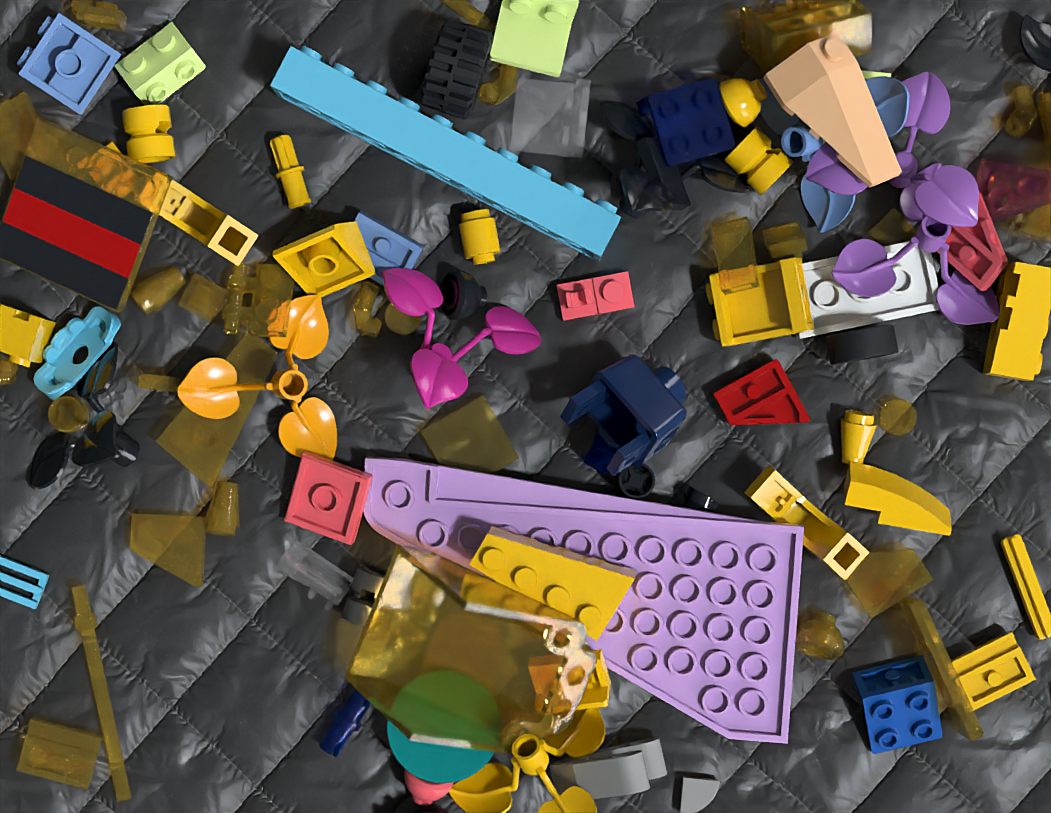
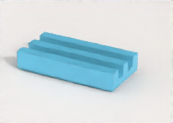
[0,555,50,609]

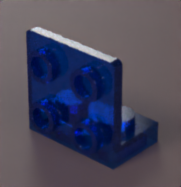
[636,77,735,167]

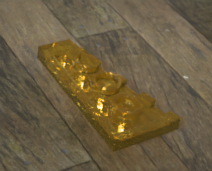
[155,330,279,489]

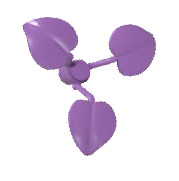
[806,72,979,227]
[831,163,999,325]

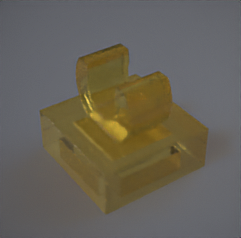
[762,222,808,262]
[178,273,228,323]

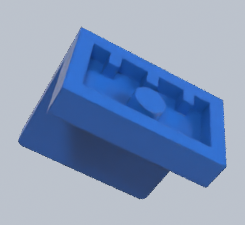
[852,655,942,754]

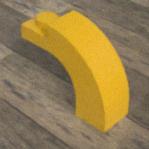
[138,170,259,266]
[744,465,869,580]

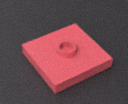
[284,451,373,545]

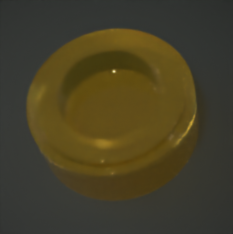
[385,303,422,335]
[879,399,917,435]

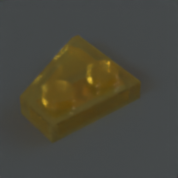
[845,549,933,619]

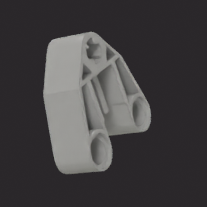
[549,737,667,799]

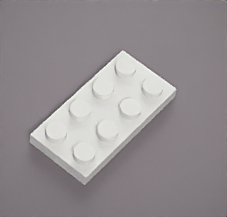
[797,241,939,339]

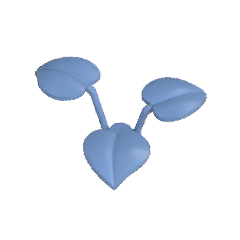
[751,76,910,233]

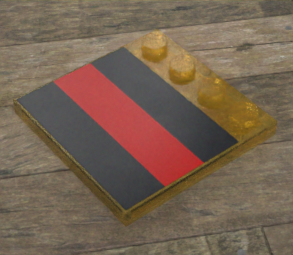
[0,119,173,313]

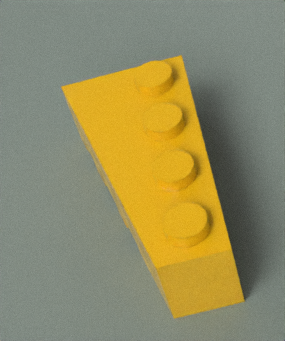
[0,303,56,367]
[469,526,637,641]

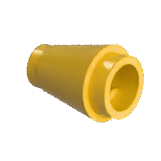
[841,410,877,464]

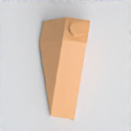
[763,32,902,187]

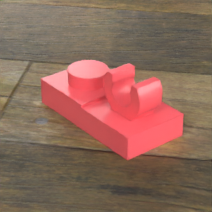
[556,271,635,321]

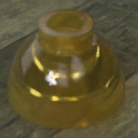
[795,613,844,660]

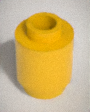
[459,209,501,265]

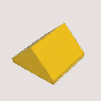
[273,221,375,297]

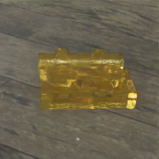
[222,262,295,337]

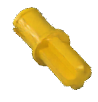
[270,135,311,209]

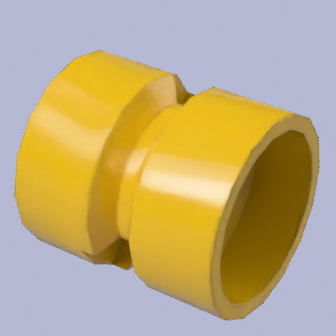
[122,105,176,164]
[724,127,794,196]

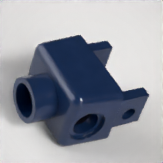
[560,354,687,476]

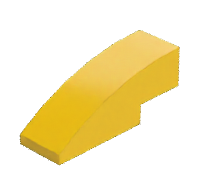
[844,461,952,536]

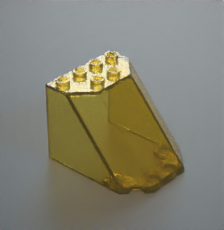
[344,544,597,754]

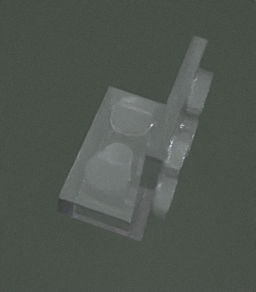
[510,78,591,159]

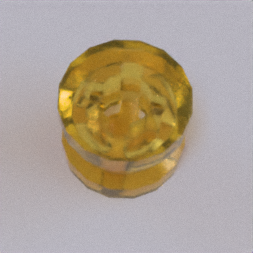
[48,396,89,433]

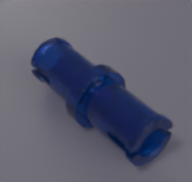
[319,683,377,757]

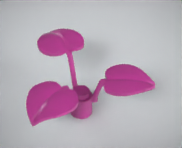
[381,268,542,409]

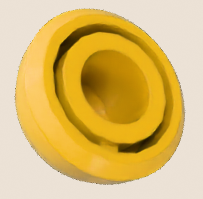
[719,78,767,127]

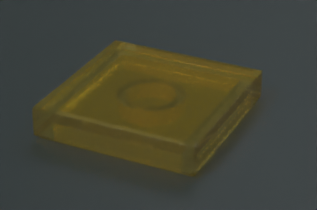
[421,395,519,474]

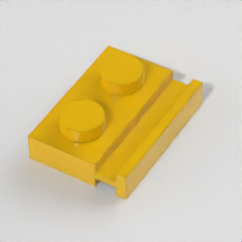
[944,631,1036,712]

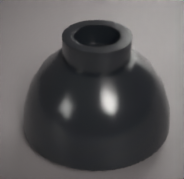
[440,269,487,320]

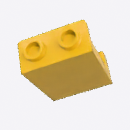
[706,257,815,347]

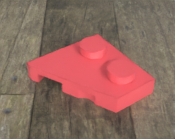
[937,192,1009,291]

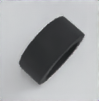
[826,324,899,365]

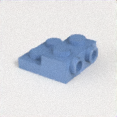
[17,13,121,115]

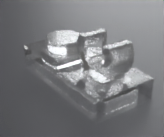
[276,539,353,610]

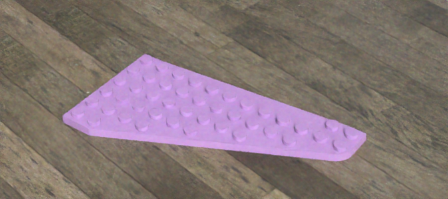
[363,456,804,744]

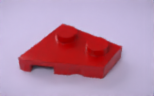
[712,359,811,426]

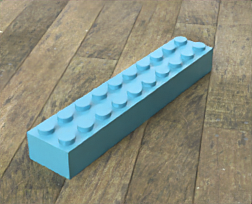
[270,45,621,262]

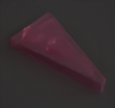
[975,159,1051,223]

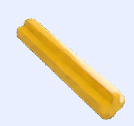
[1000,534,1051,640]

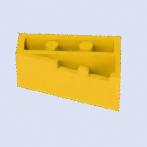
[983,262,1051,381]

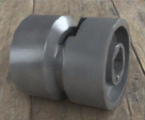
[341,568,402,632]

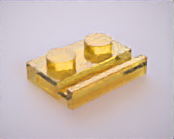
[0,92,60,181]
[16,718,103,789]

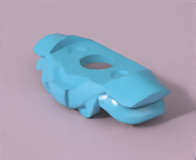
[33,306,121,401]

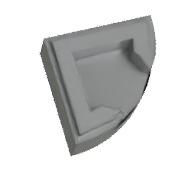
[679,776,720,813]

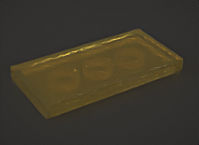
[899,596,984,741]

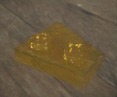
[130,513,206,587]

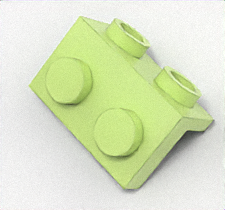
[114,22,206,106]

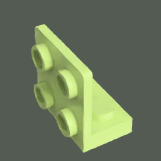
[489,0,579,77]

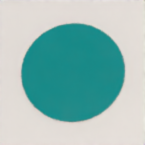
[387,671,501,783]

